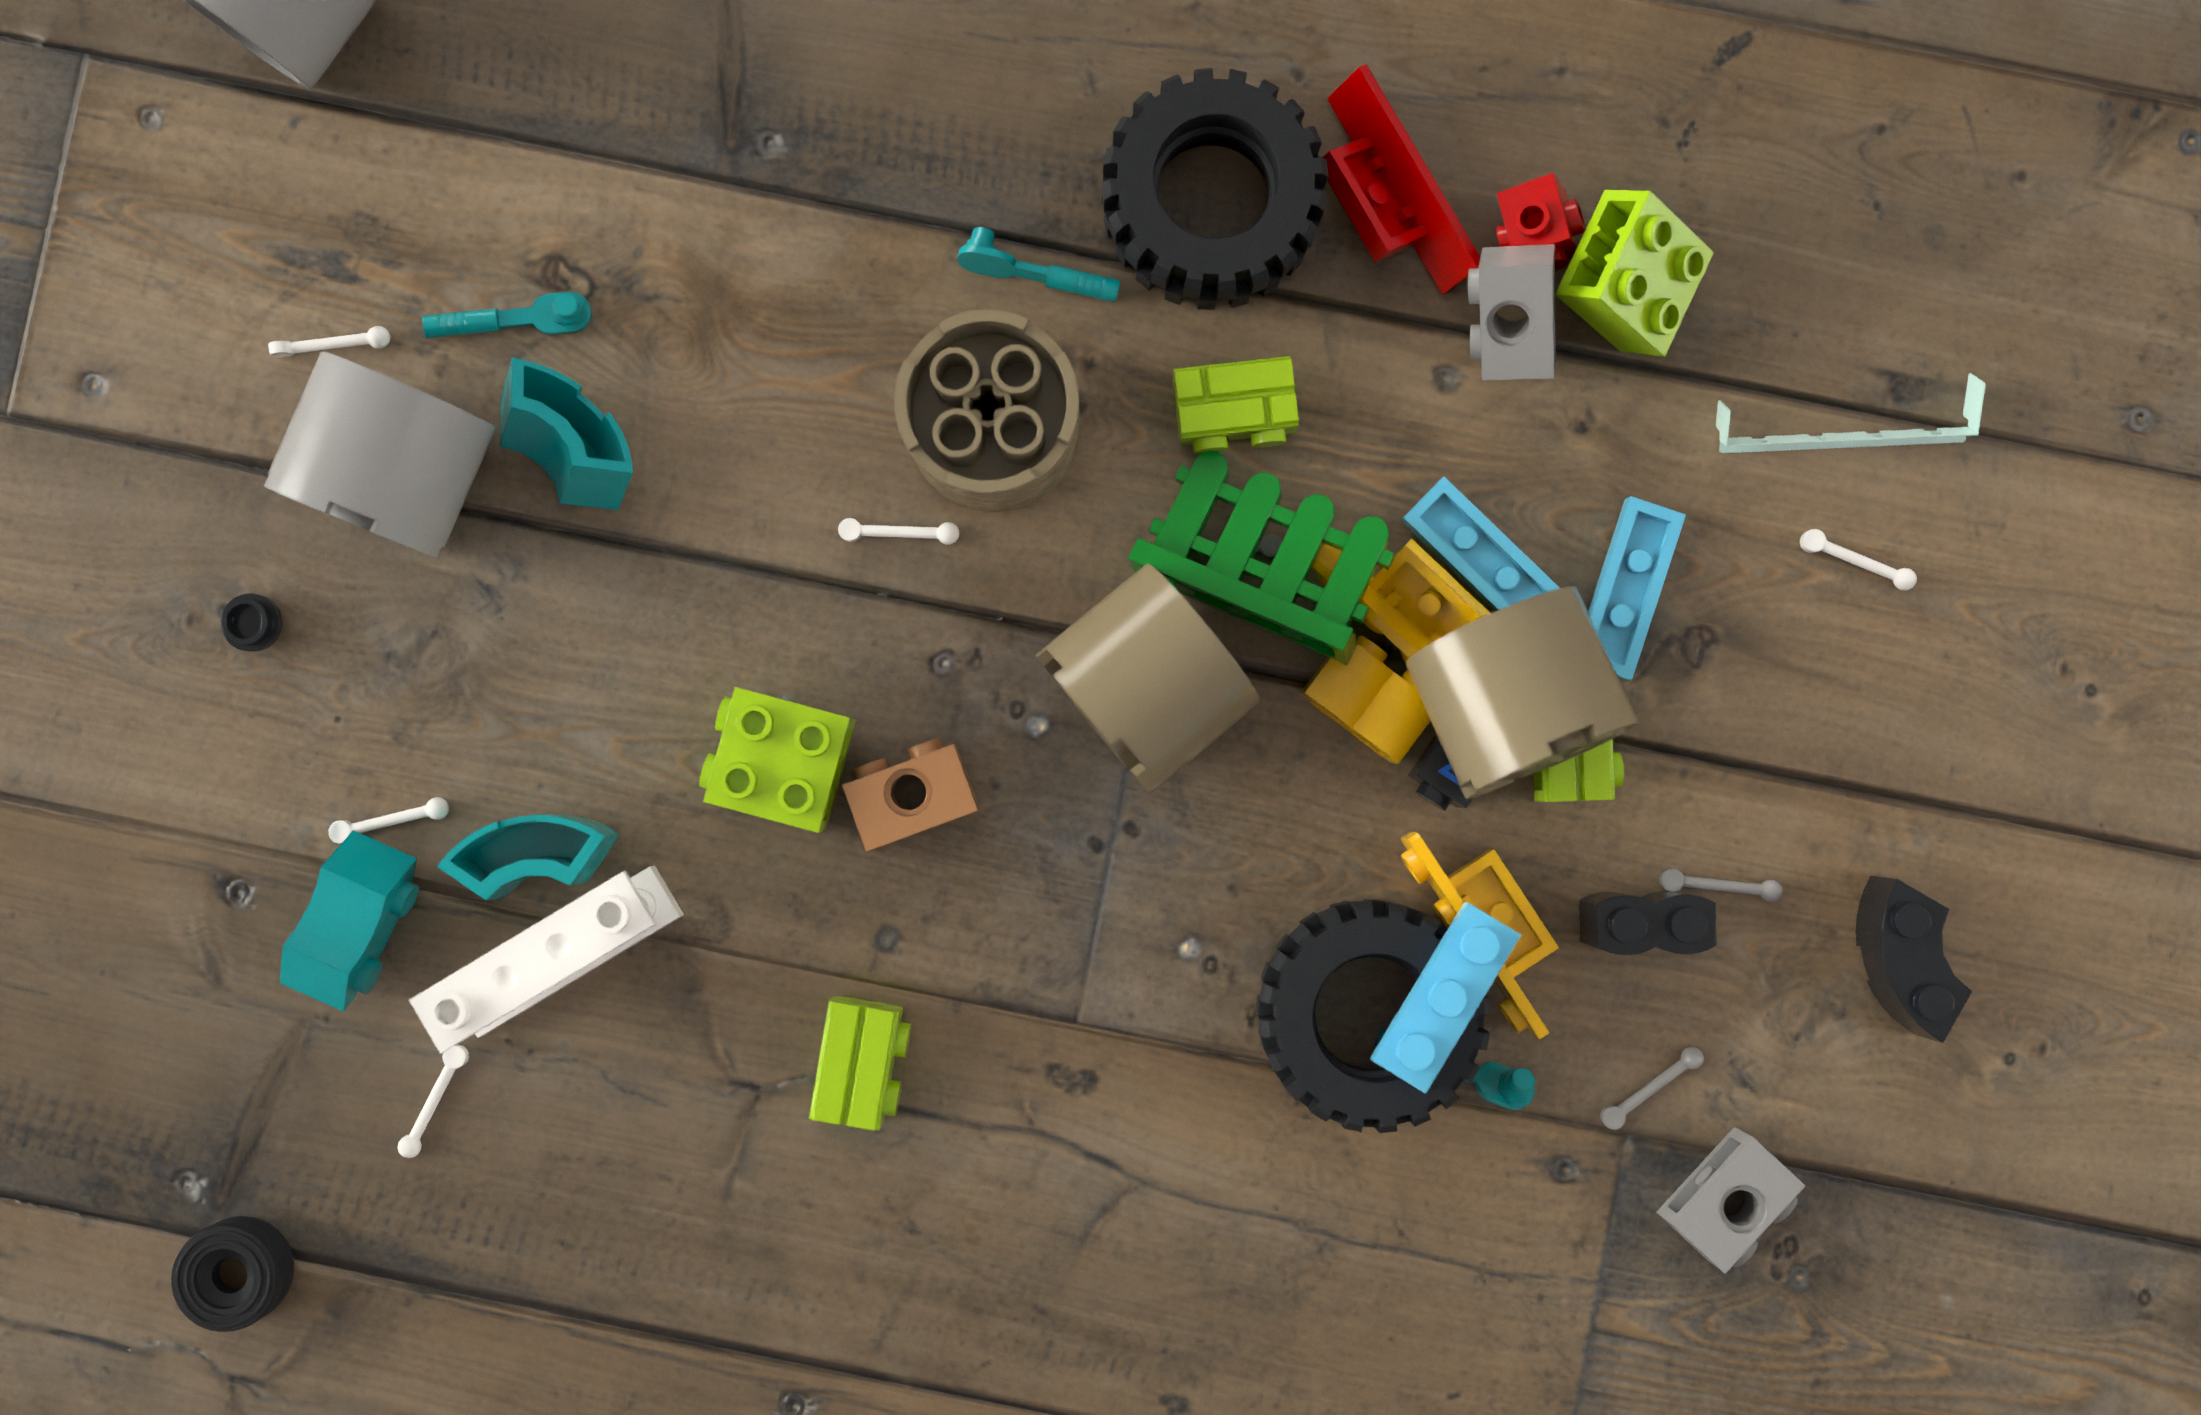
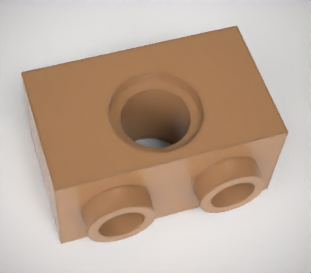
[842,738,981,852]

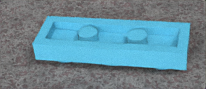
[1400,476,1560,612]
[1588,496,1686,682]
[1370,902,1521,1094]

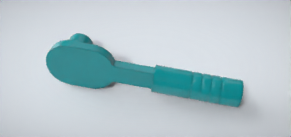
[957,227,1120,303]
[422,292,592,339]
[1373,1028,1535,1110]

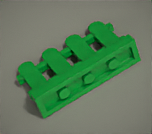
[1128,451,1395,665]

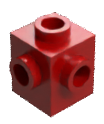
[1496,172,1586,272]

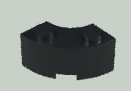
[1856,876,1972,1043]

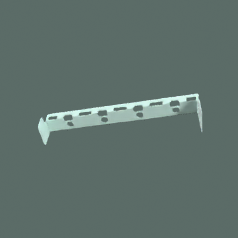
[1716,373,1986,453]

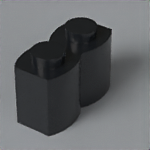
[1579,891,1717,955]

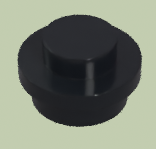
[220,593,282,652]

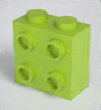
[1555,190,1714,357]
[699,687,857,833]

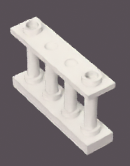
[409,865,684,1054]

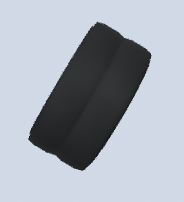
[171,1216,294,1332]

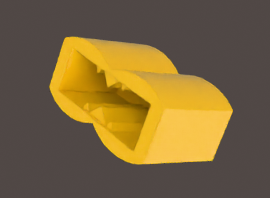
[1300,635,1431,764]

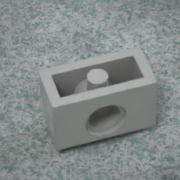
[1468,244,1556,381]
[1656,1127,1805,1274]

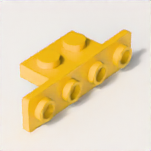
[1313,538,1490,662]
[1400,832,1559,1040]

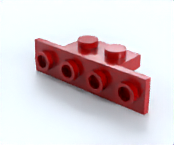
[1322,64,1480,295]

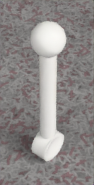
[268,326,391,358]
[838,518,959,545]
[1800,529,1917,591]
[328,797,449,843]
[397,1044,469,1158]

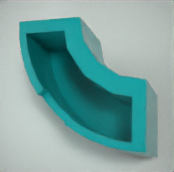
[499,358,633,510]
[437,814,621,901]
[279,830,419,1012]

